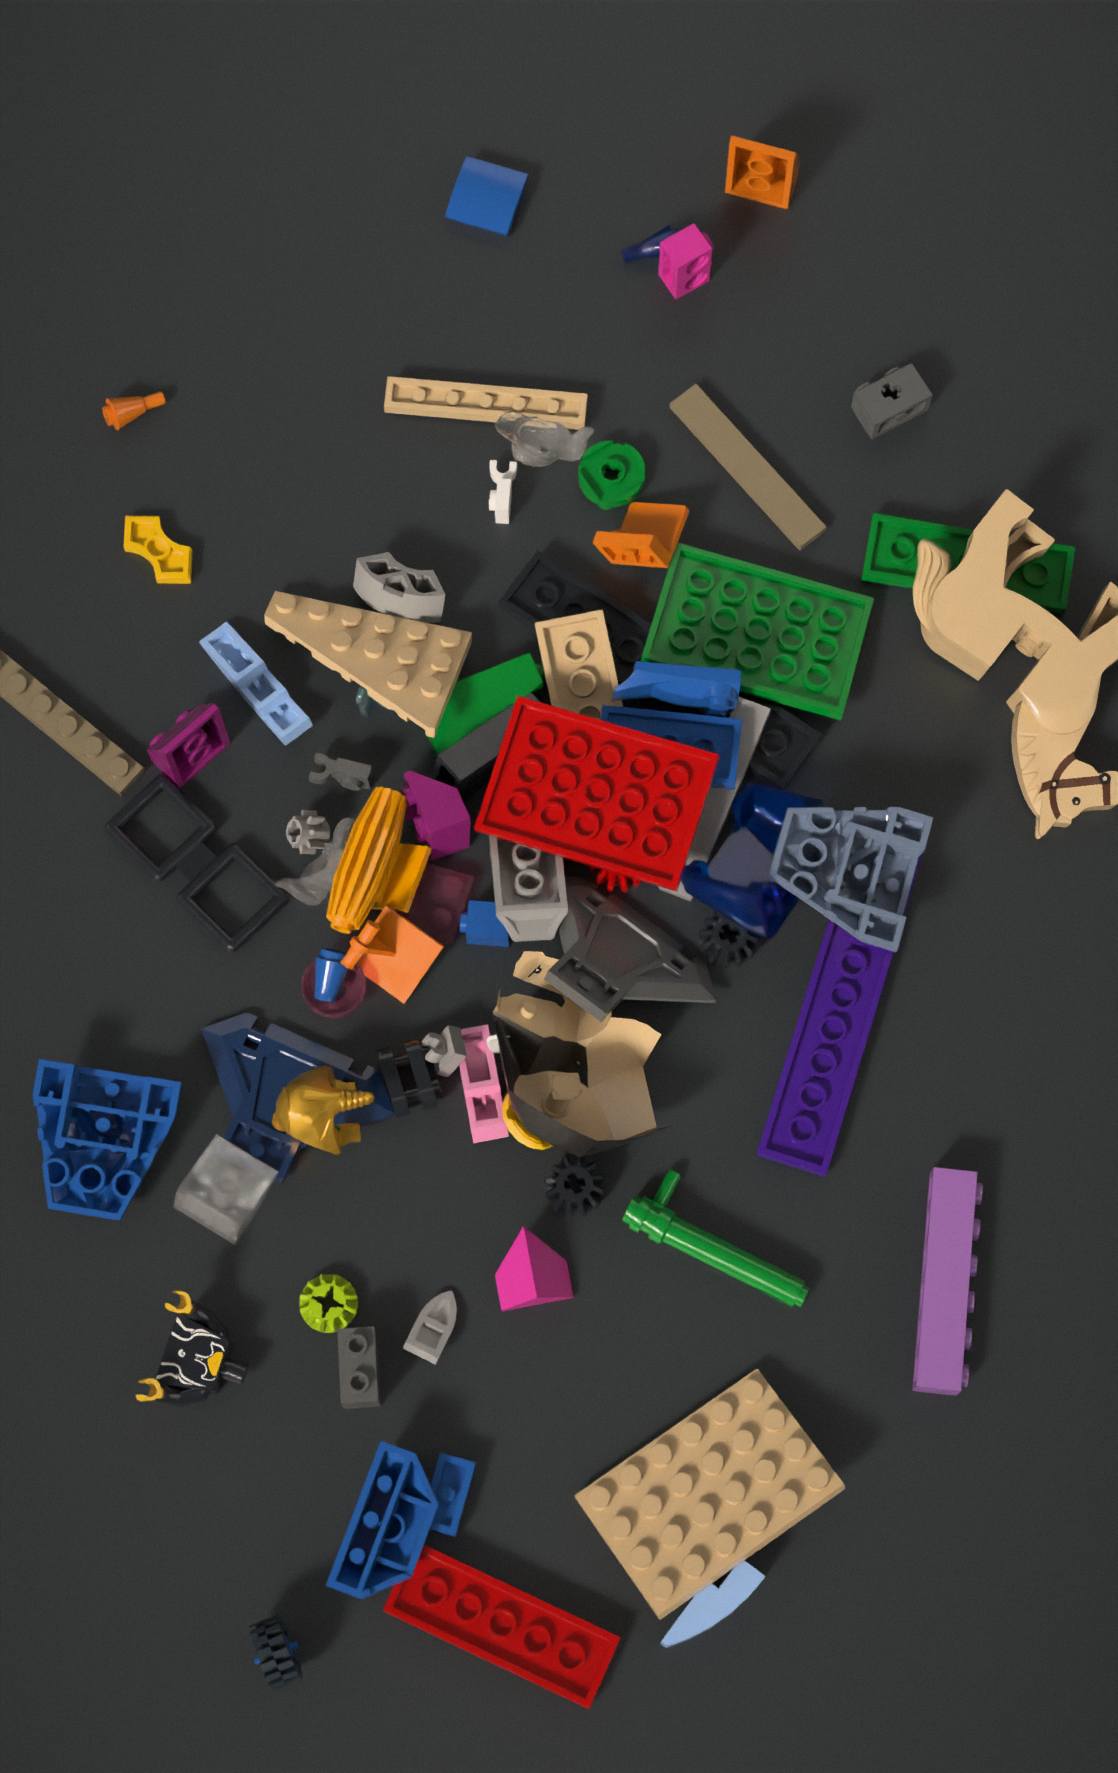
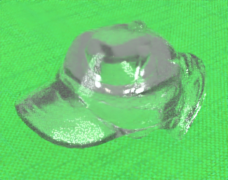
[495,411,594,467]
[275,818,354,905]

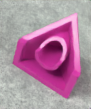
[495,1226,573,1311]

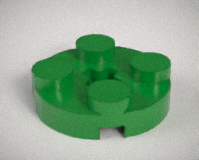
[578,440,645,510]

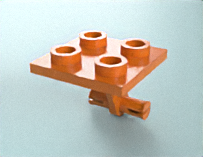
[340,905,444,1004]

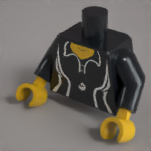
[136,1289,249,1407]

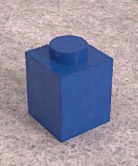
[460,900,510,947]

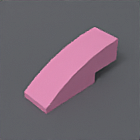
[459,1024,509,1143]

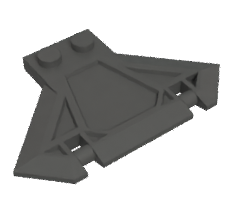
[544,876,717,1022]

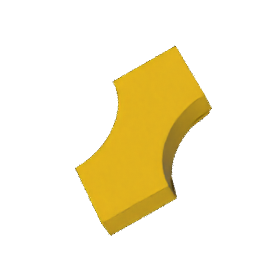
[124,516,193,584]

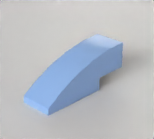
[660,1560,766,1648]

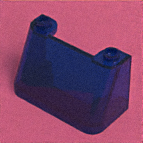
[681,782,824,939]

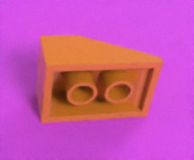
[725,135,801,210]

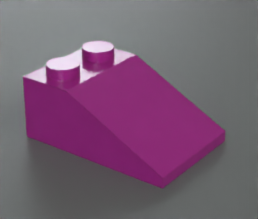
[147,703,231,788]

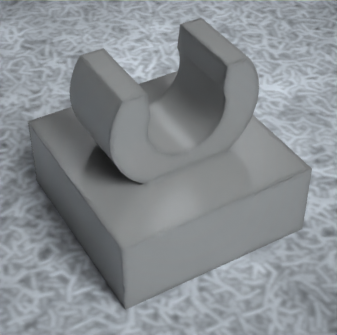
[421,1025,467,1077]

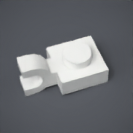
[489,460,517,524]

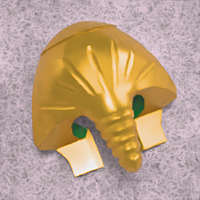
[272,1066,375,1155]

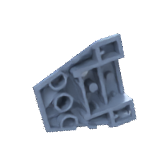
[768,807,934,952]

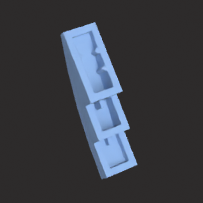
[199,622,313,746]

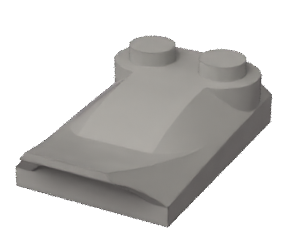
[489,835,568,942]

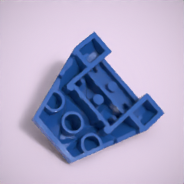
[32,1059,182,1221]

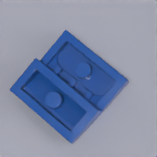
[445,156,529,237]

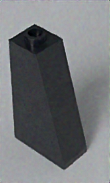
[430,693,545,803]

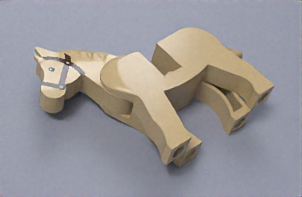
[912,489,1118,839]

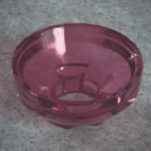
[301,959,366,1018]

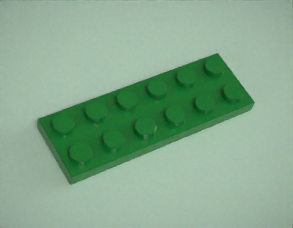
[861,513,1075,614]

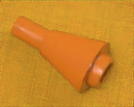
[102,391,165,430]

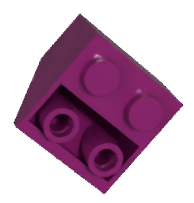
[400,770,470,861]

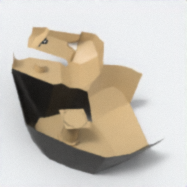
[493,951,675,1157]

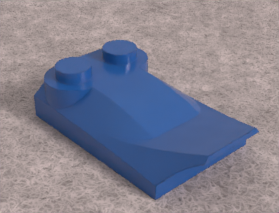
[612,661,741,717]

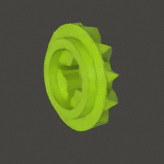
[299,1274,358,1333]

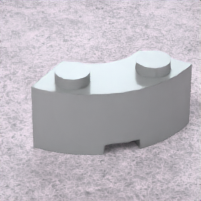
[353,552,446,623]

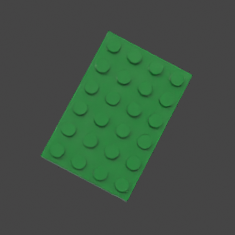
[641,543,874,720]

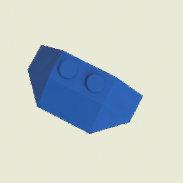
[326,1441,439,1599]

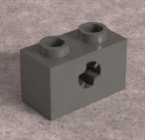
[851,363,932,440]
[337,1326,381,1409]

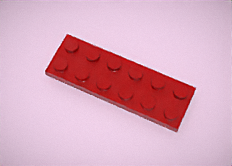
[382,1545,621,1709]

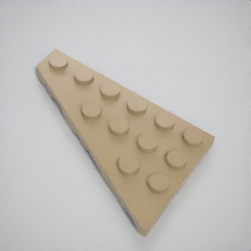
[264,591,472,738]

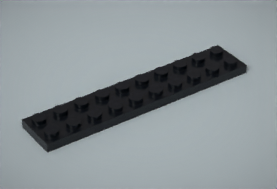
[498,550,822,792]

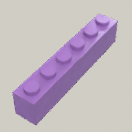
[912,1167,983,1396]

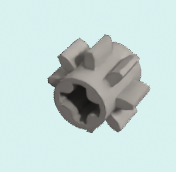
[286,810,330,854]

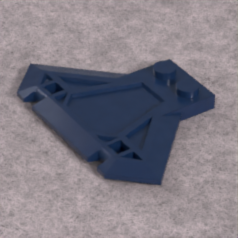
[201,1012,395,1184]

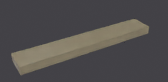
[670,384,826,551]

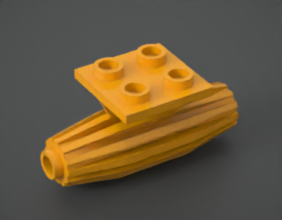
[326,786,432,934]

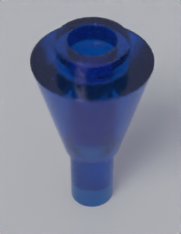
[621,225,678,263]

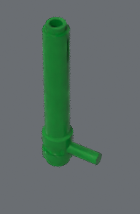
[622,1170,810,1307]

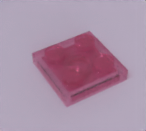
[398,863,475,945]

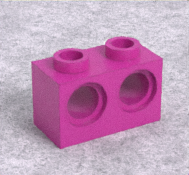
[658,224,713,300]

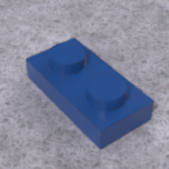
[430,1453,476,1537]

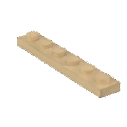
[384,376,588,430]

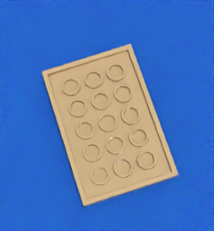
[574,1369,845,1620]

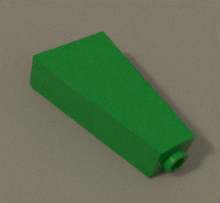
[427,653,546,757]

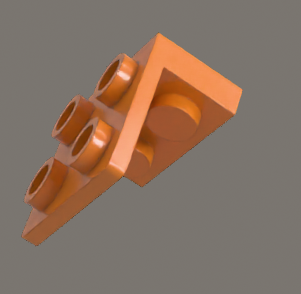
[592,502,689,568]

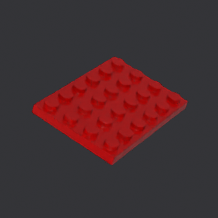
[474,696,720,892]

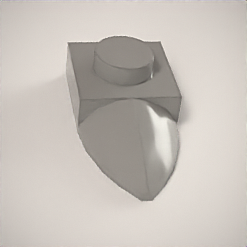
[403,1290,457,1365]

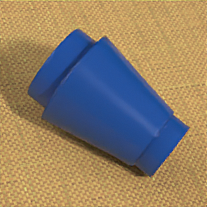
[314,948,348,1002]

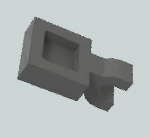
[309,752,374,791]

